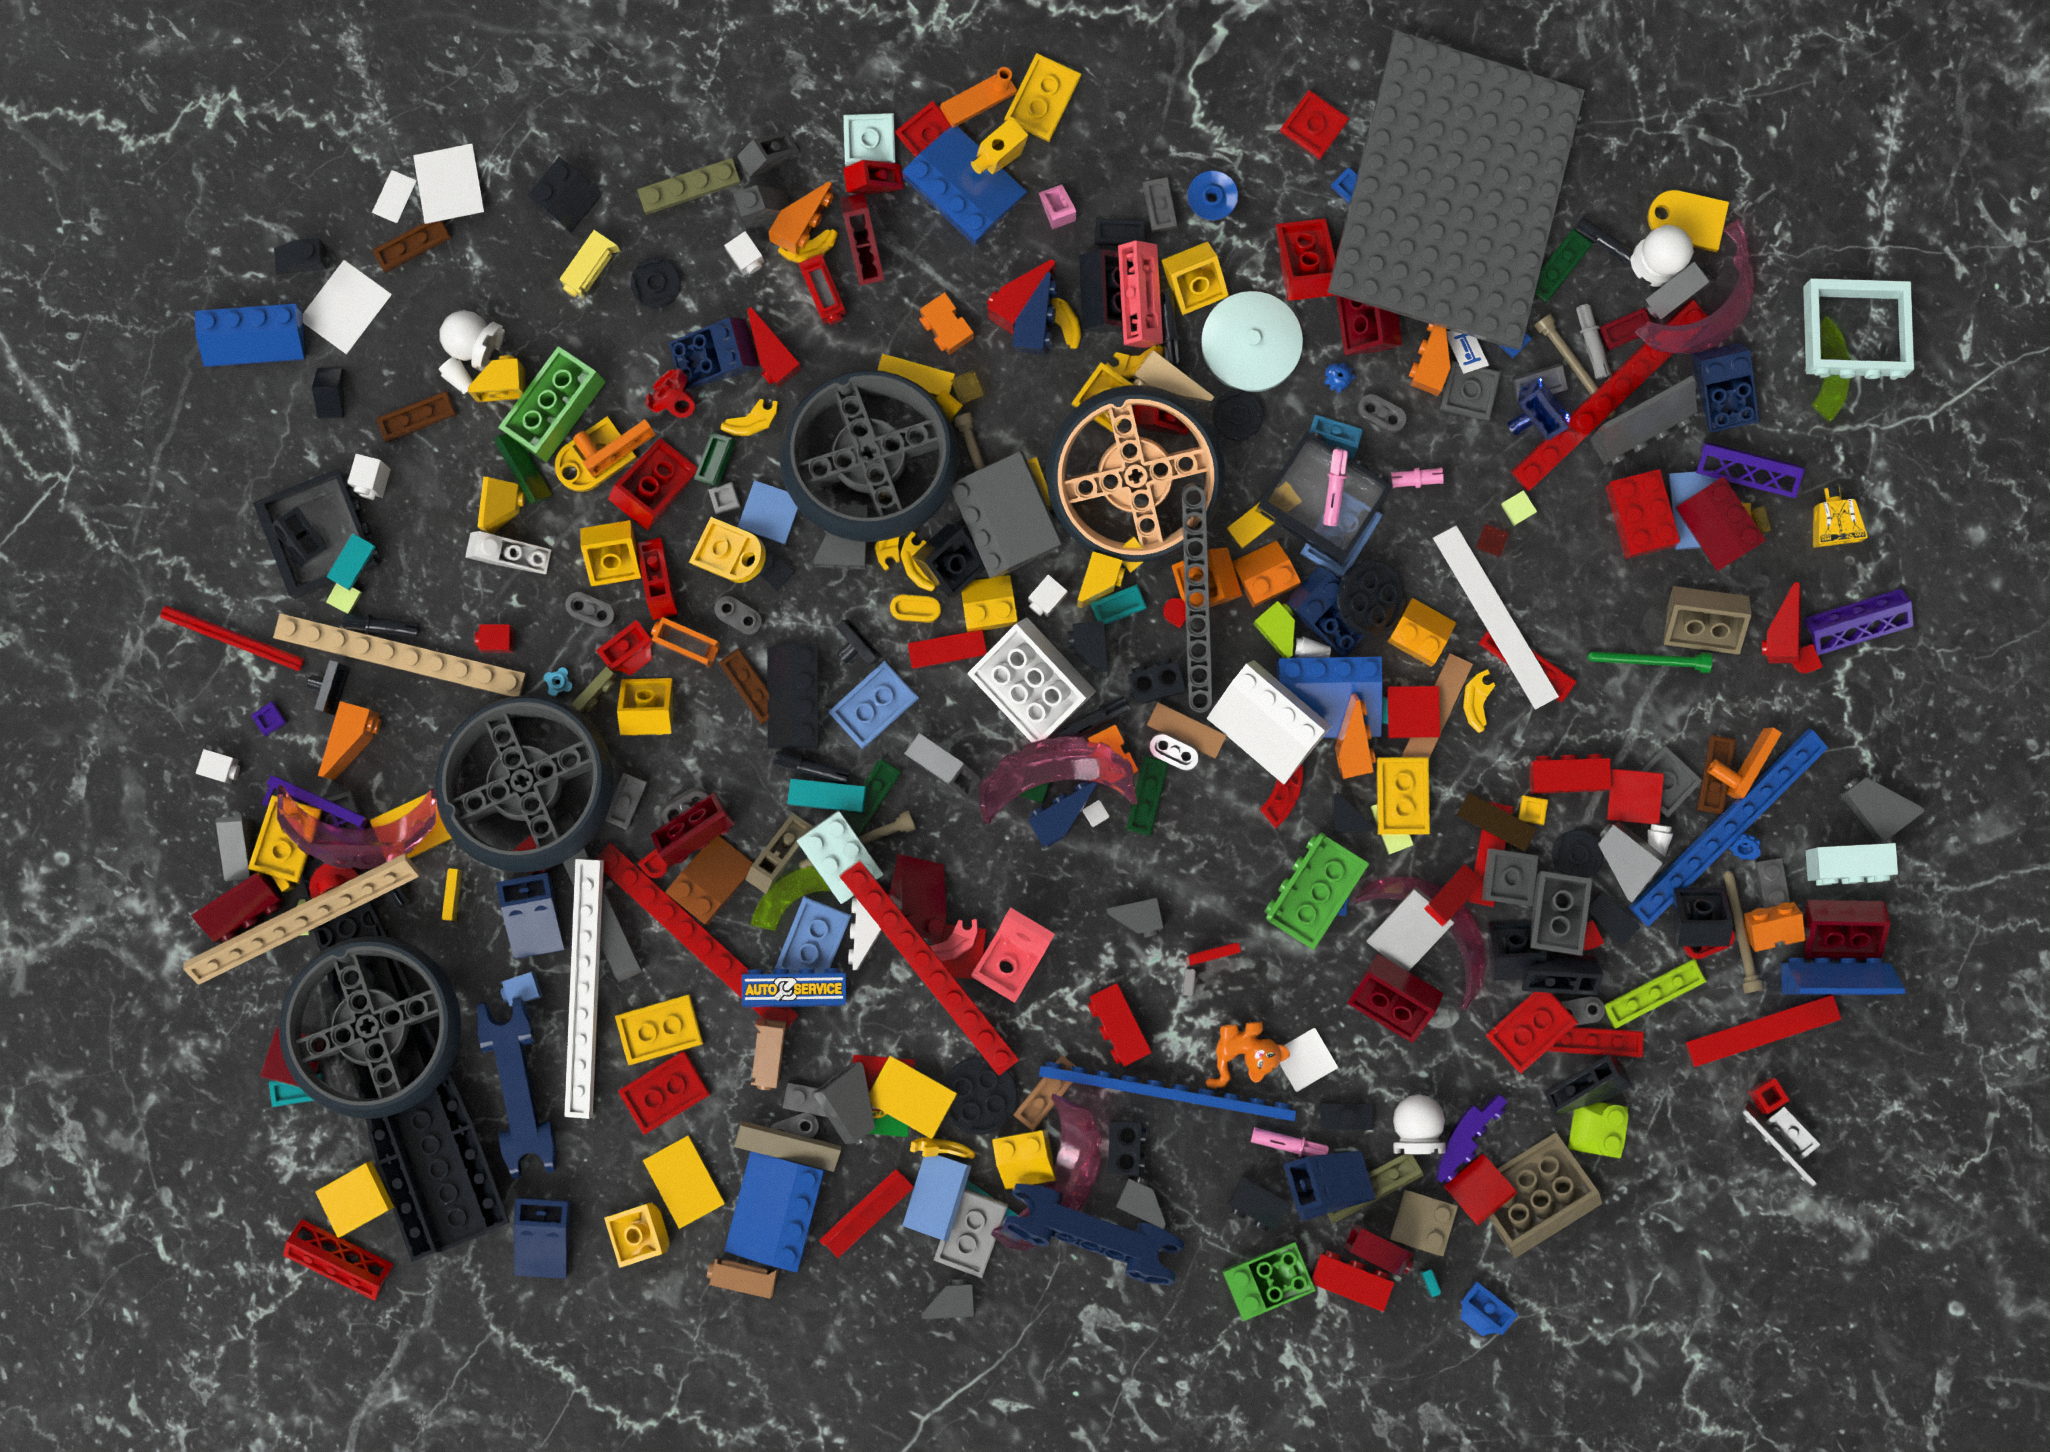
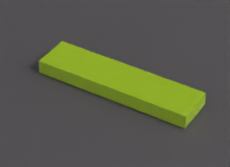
[1604,959,1707,1029]

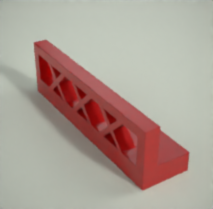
[819,1168,914,1258]
[283,1219,393,1301]

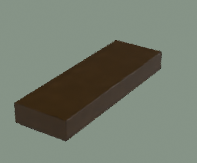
[1456,792,1537,852]

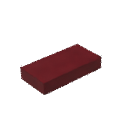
[1598,307,1655,352]

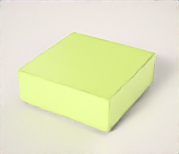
[1501,490,1537,526]
[326,583,362,614]

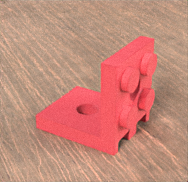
[971,907,1055,1003]

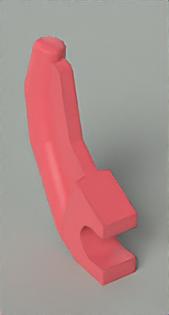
[930,919,978,961]

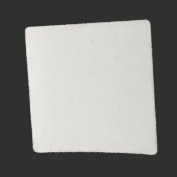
[1280,1028,1338,1092]

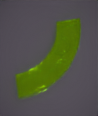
[1811,316,1851,422]
[750,866,832,931]

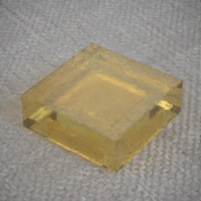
[951,370,984,404]
[1751,506,1771,535]

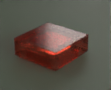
[1475,524,1509,558]

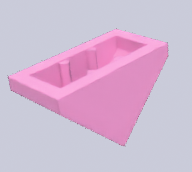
[1039,184,1076,229]

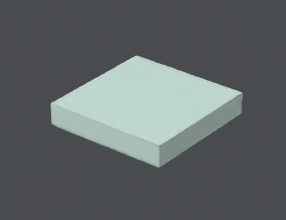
[844,113,895,166]

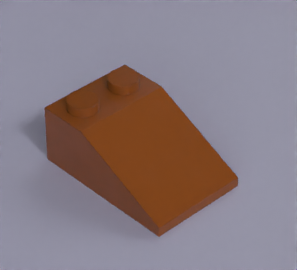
[665,835,753,925]

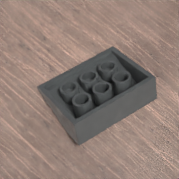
[1590,376,1697,465]
[951,451,1064,578]

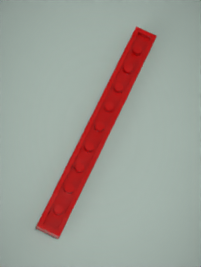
[1511,300,1709,491]
[595,843,799,1029]
[839,859,1019,1076]

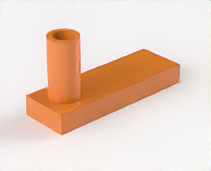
[940,67,1017,128]
[573,419,656,478]
[1707,728,1782,799]

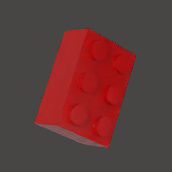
[1606,469,1680,559]

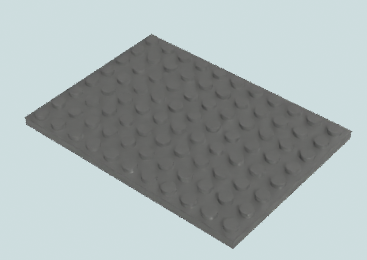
[1327,31,1585,350]

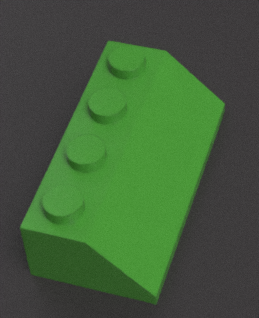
[498,346,606,463]

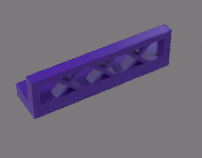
[1696,441,1804,498]
[1805,589,1913,655]
[261,775,369,846]

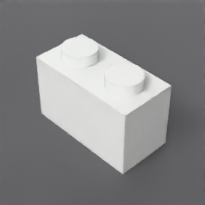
[348,454,391,500]

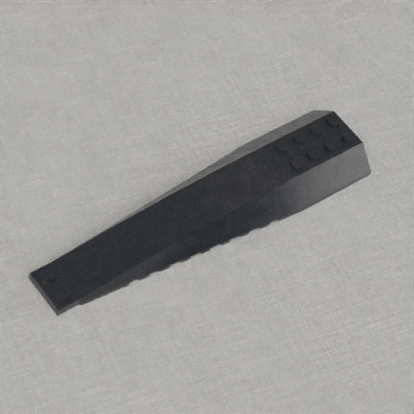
[301,847,510,1262]

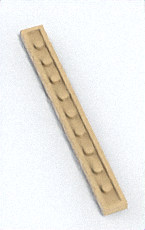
[273,614,527,697]
[183,854,419,985]

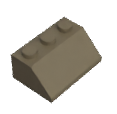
[1663,586,1751,655]

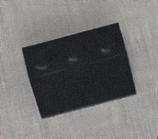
[1079,249,1137,332]

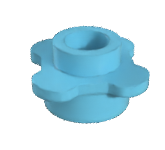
[544,668,572,696]

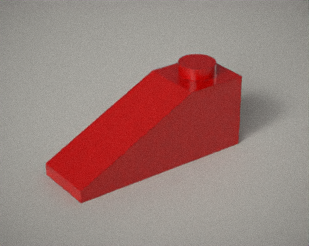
[747,307,801,388]
[636,537,678,620]
[1762,582,1801,663]

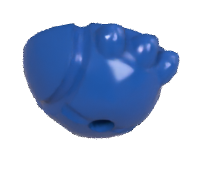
[1324,362,1356,393]
[1729,834,1761,860]

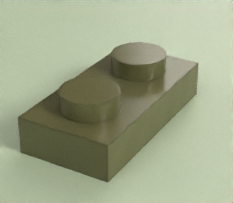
[572,667,617,713]

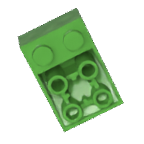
[1222,1242,1316,1321]

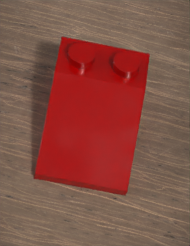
[1276,218,1336,301]
[987,259,1056,335]
[608,438,698,531]

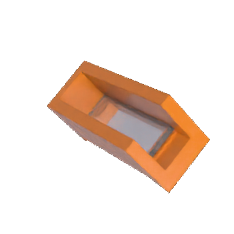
[651,617,722,668]

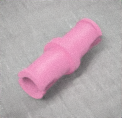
[1391,467,1444,488]

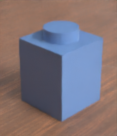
[500,972,543,1006]

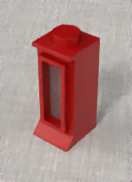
[798,254,846,325]

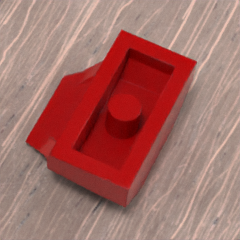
[596,620,653,676]

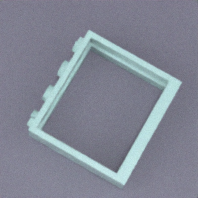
[1803,279,1914,380]

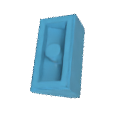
[1309,415,1363,459]

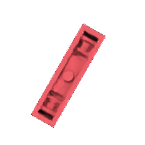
[1118,240,1163,348]

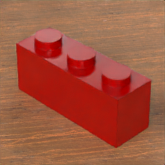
[1529,754,1611,794]
[1087,983,1152,1067]
[1310,1250,1395,1312]

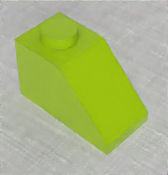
[1253,601,1295,658]

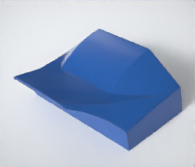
[1460,1281,1518,1336]

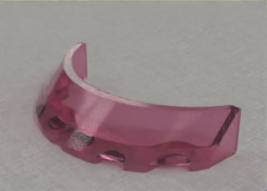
[1635,219,1755,354]
[979,736,1138,824]
[277,785,437,869]
[1352,877,1486,1010]
[991,1094,1102,1251]

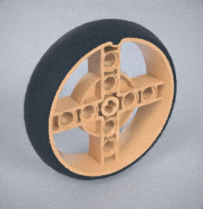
[1046,385,1225,563]

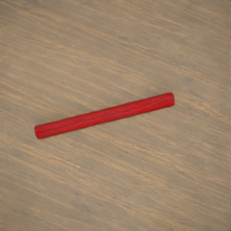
[160,606,304,671]

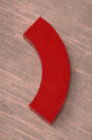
[1259,763,1303,829]

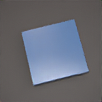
[737,480,799,545]

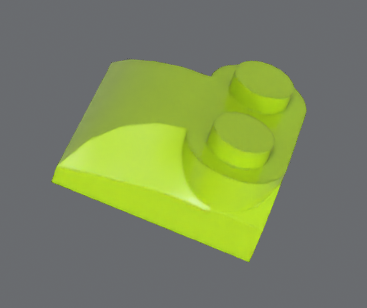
[1568,1102,1628,1158]

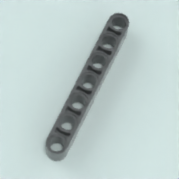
[546,812,643,983]

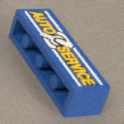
[742,968,846,1007]

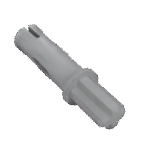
[1576,304,1612,379]

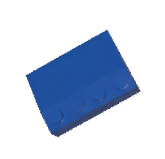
[902,126,1027,247]
[1277,657,1382,738]
[1781,958,1905,995]
[724,1151,826,1273]

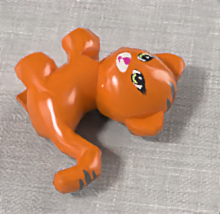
[1206,1021,1290,1090]

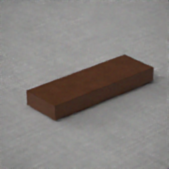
[372,220,452,274]
[376,391,457,443]
[718,648,769,725]
[1696,735,1736,815]

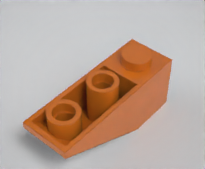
[769,181,834,254]
[1409,324,1450,396]
[1335,693,1376,779]

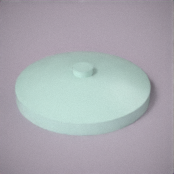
[1201,291,1303,392]

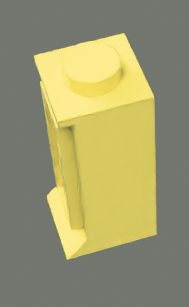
[560,230,620,299]

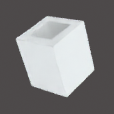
[724,232,764,275]
[1028,575,1068,617]
[196,749,240,784]

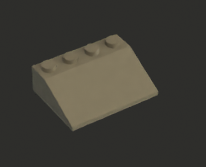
[1488,1132,1602,1258]

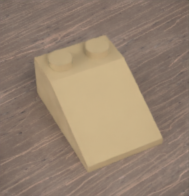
[1131,350,1214,403]

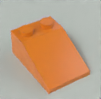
[318,701,382,781]

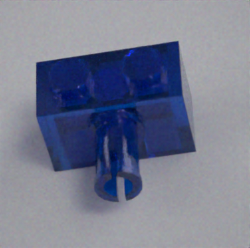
[1508,378,1570,441]

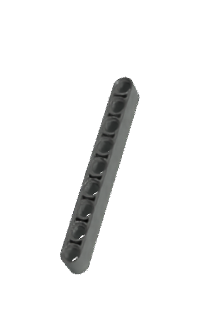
[1181,483,1212,713]

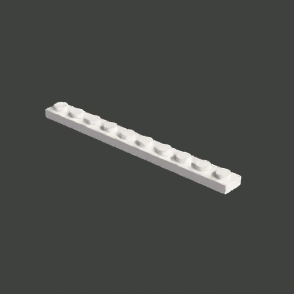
[565,859,604,1119]

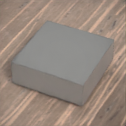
[708,482,740,515]
[1182,969,1196,996]

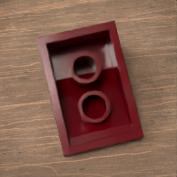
[889,854,946,942]

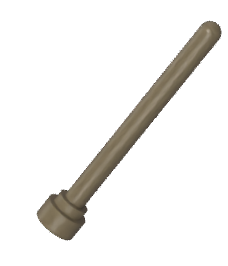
[1534,314,1616,418]
[952,413,985,471]
[799,810,916,870]
[1724,871,1765,994]

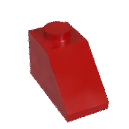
[843,160,904,195]
[1133,405,1189,435]

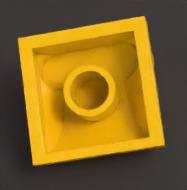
[1072,362,1133,432]
[604,1202,669,1268]

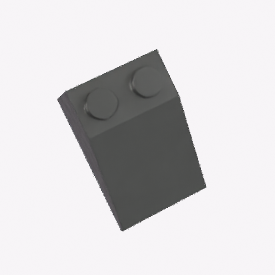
[1530,871,1592,956]

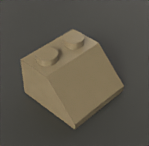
[1390,1189,1458,1256]

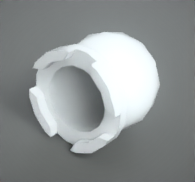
[1630,225,1694,287]
[440,310,505,371]
[1393,1094,1446,1154]

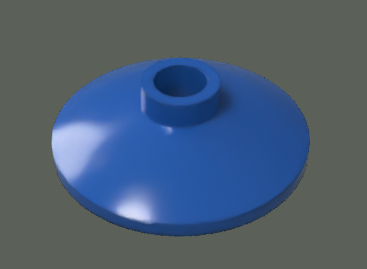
[1188,171,1238,221]

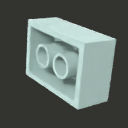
[797,810,884,904]
[1806,843,1898,885]

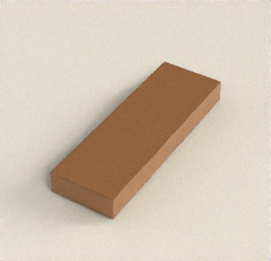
[1147,703,1227,759]
[1013,1055,1076,1131]

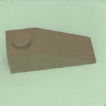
[745,813,813,894]

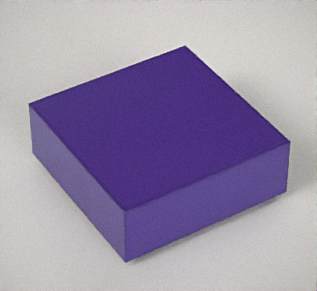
[251,701,288,737]

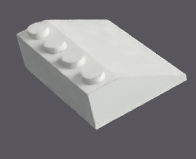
[967,618,1096,747]
[1207,660,1332,784]

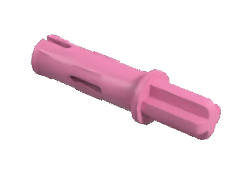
[1323,449,1348,526]
[1251,1127,1329,1157]

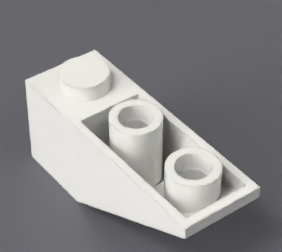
[465,531,551,574]
[848,894,889,970]

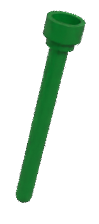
[1587,652,1712,673]

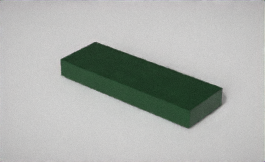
[1534,229,1593,304]
[494,434,552,505]
[1126,756,1168,836]
[843,758,902,836]

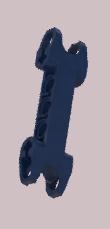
[477,995,556,1180]
[1002,1183,1185,1286]

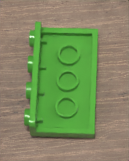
[1264,832,1369,951]

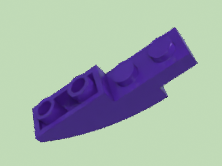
[1435,1094,1507,1183]

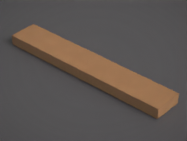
[1401,653,1473,758]

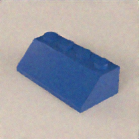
[195,304,305,367]

